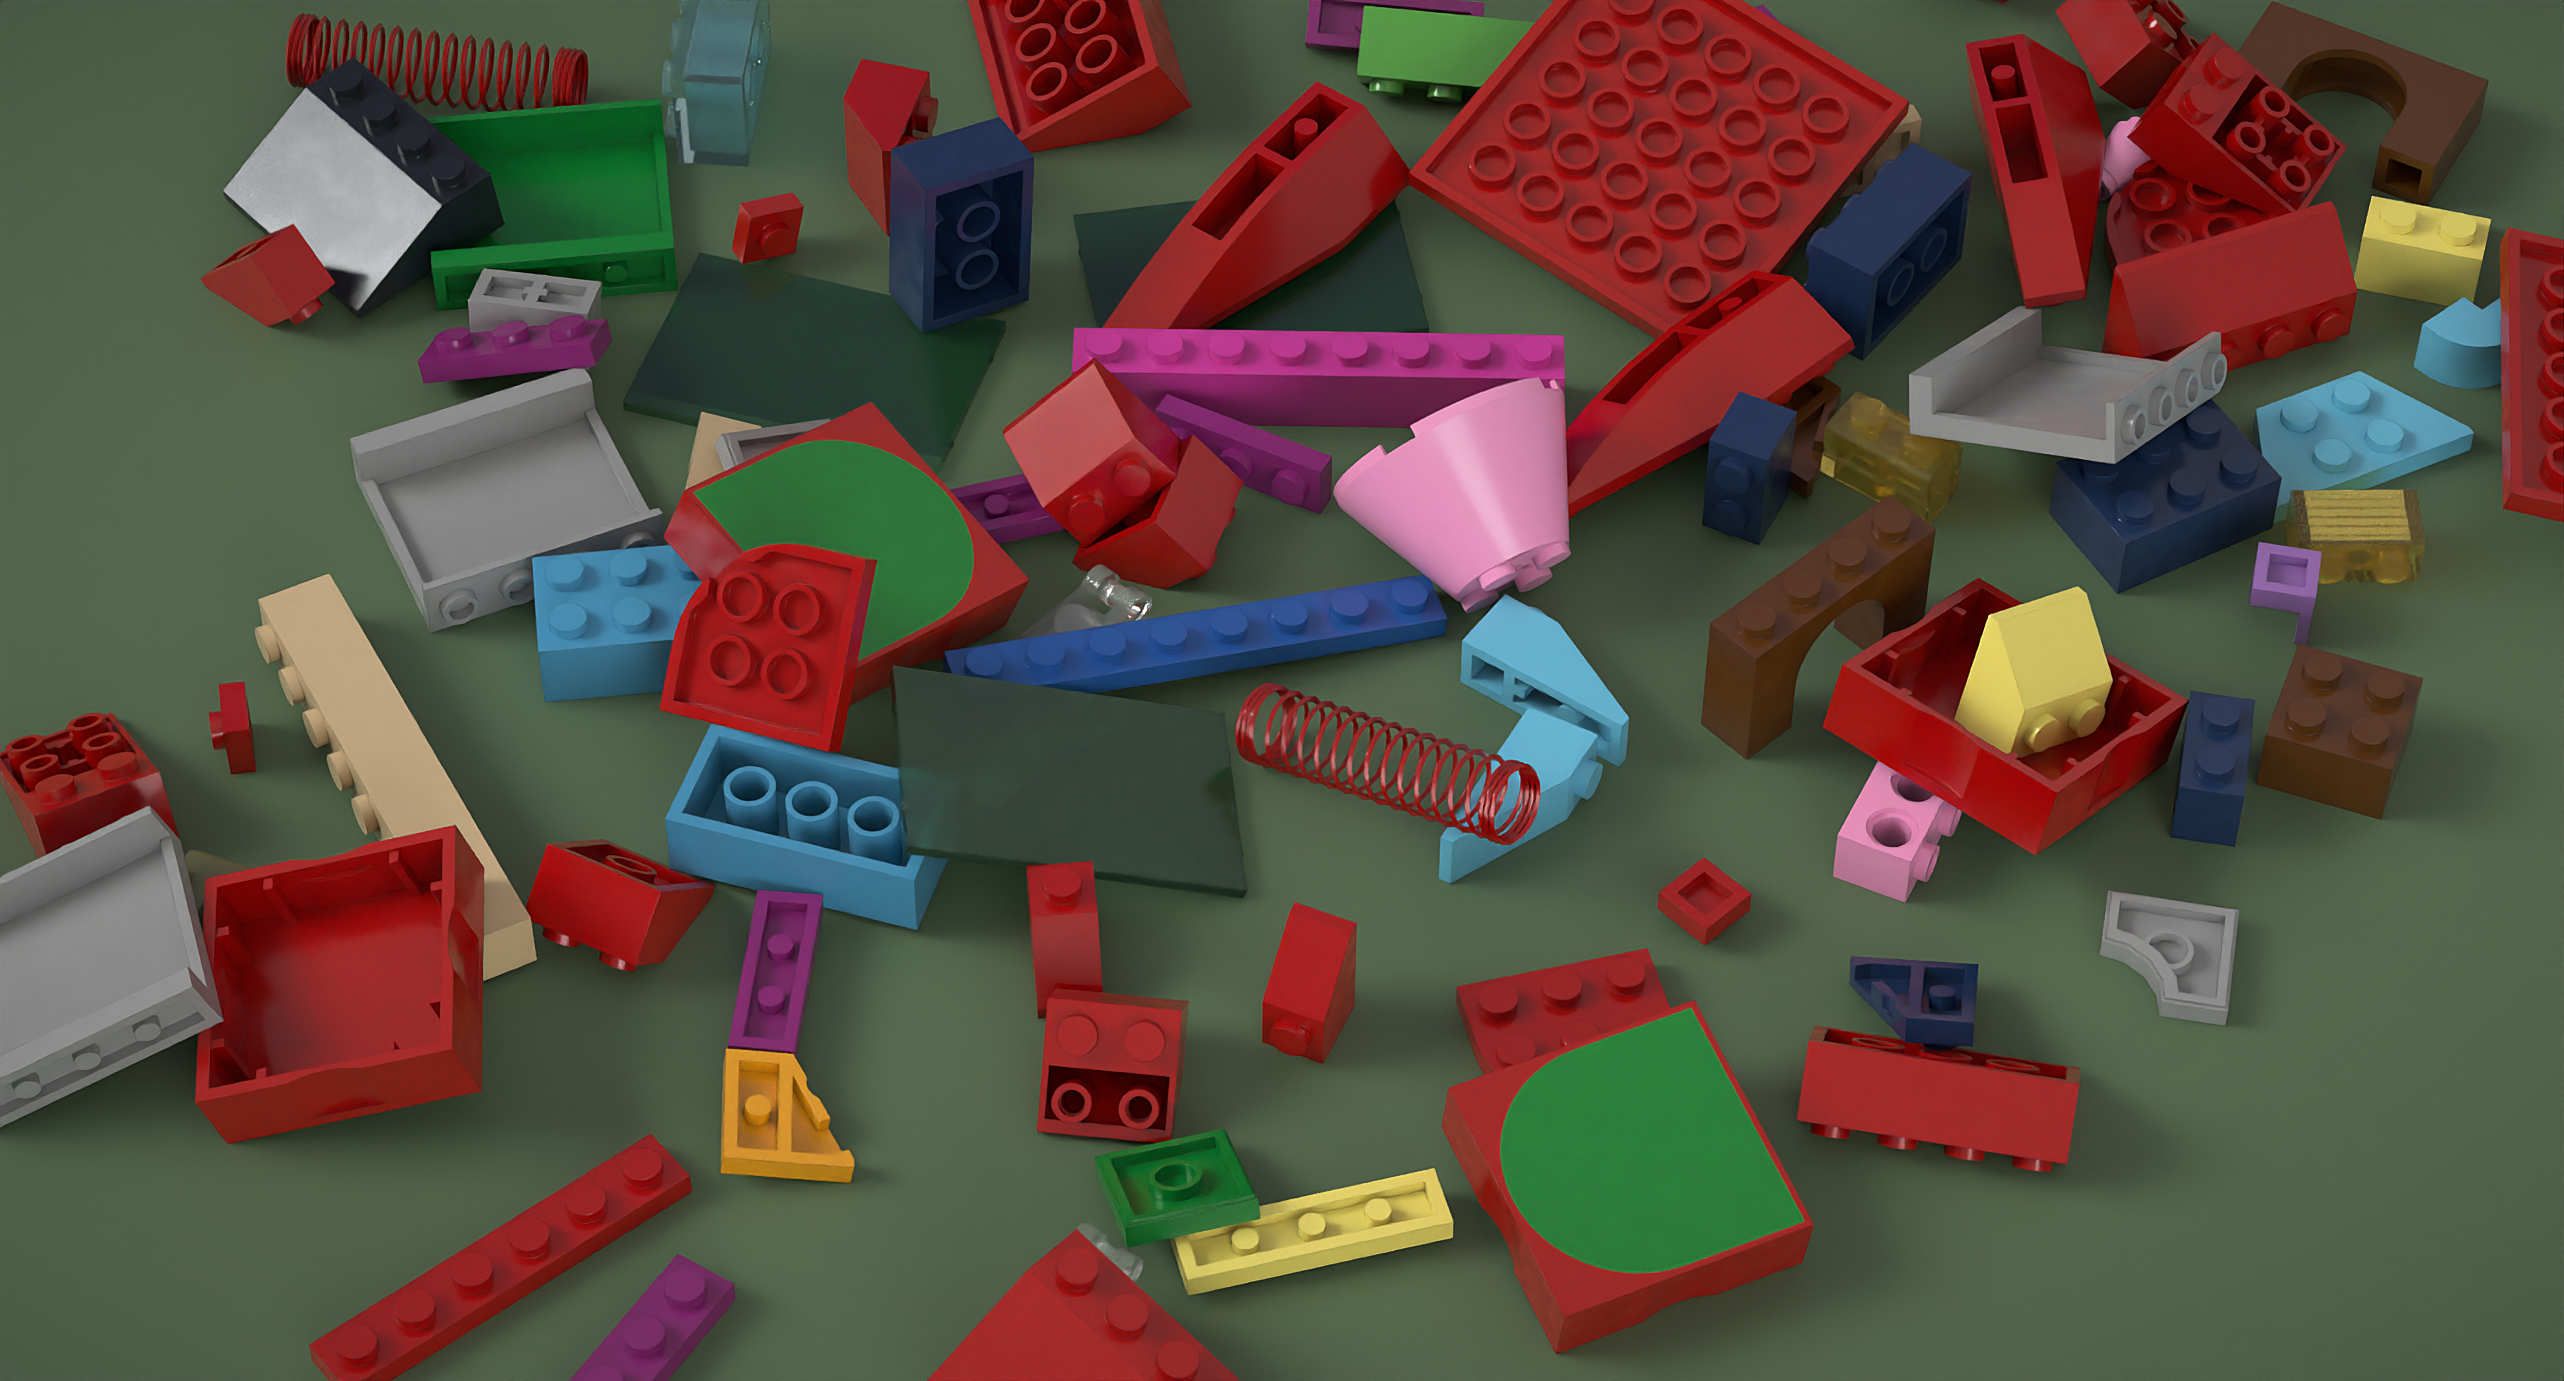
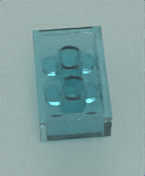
[662,0,772,167]

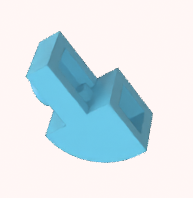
[2414,297,2501,389]

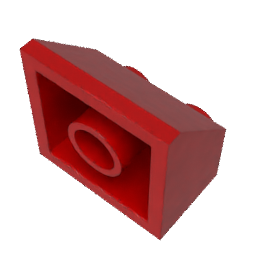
[1003,357,1180,547]
[1072,434,1244,590]
[525,839,715,972]

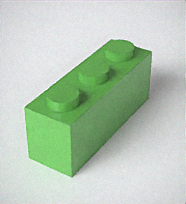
[1357,6,1535,103]

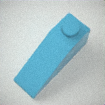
[1460,594,1629,767]
[1439,707,1603,884]

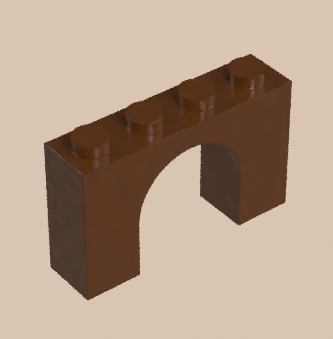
[2238,1,2489,207]
[1701,494,1936,760]

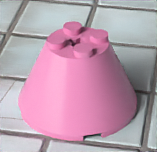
[1333,377,1571,613]

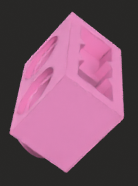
[1833,761,1962,903]

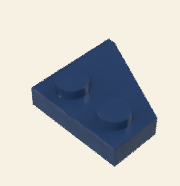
[1849,956,1979,1051]

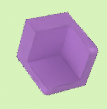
[2249,542,2322,645]

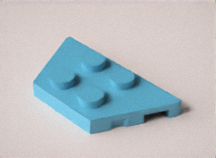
[2253,371,2474,524]

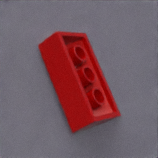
[2102,201,2358,373]
[1797,1025,2080,1172]

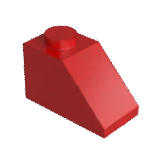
[200,223,335,327]
[1027,861,1103,1019]
[1262,902,1357,1064]

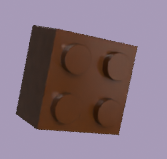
[2256,644,2424,820]

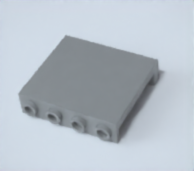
[1909,306,2227,464]
[350,367,666,633]
[0,805,224,1127]

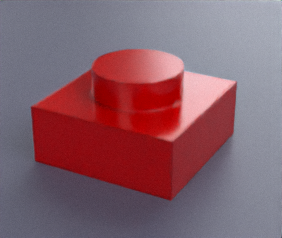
[732,192,804,264]
[209,681,256,775]
[1657,857,1752,945]

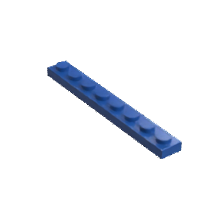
[942,575,1448,715]

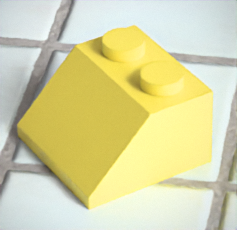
[2354,196,2491,307]
[1954,586,2113,758]

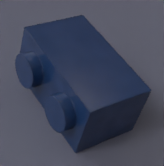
[1702,391,1797,545]
[2170,691,2255,847]

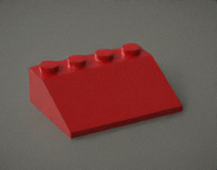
[967,0,1192,152]
[927,1229,1240,1381]

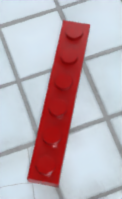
[309,1133,692,1381]

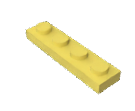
[1170,1168,1454,1296]

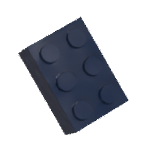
[889,117,1034,334]
[1804,143,1972,361]
[2049,398,2282,594]

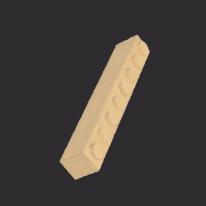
[255,573,537,981]

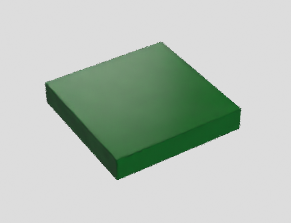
[1094,1129,1261,1248]

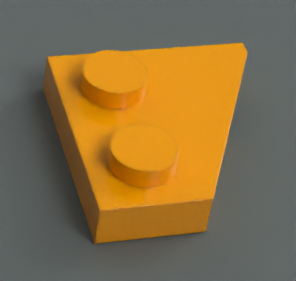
[720,1048,854,1183]

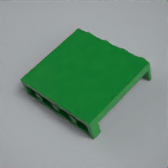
[425,98,678,311]

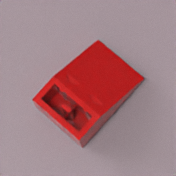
[2127,32,2347,217]
[0,713,181,859]

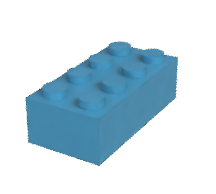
[532,545,702,702]
[665,724,960,930]

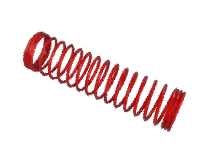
[285,13,589,112]
[1235,683,1541,845]

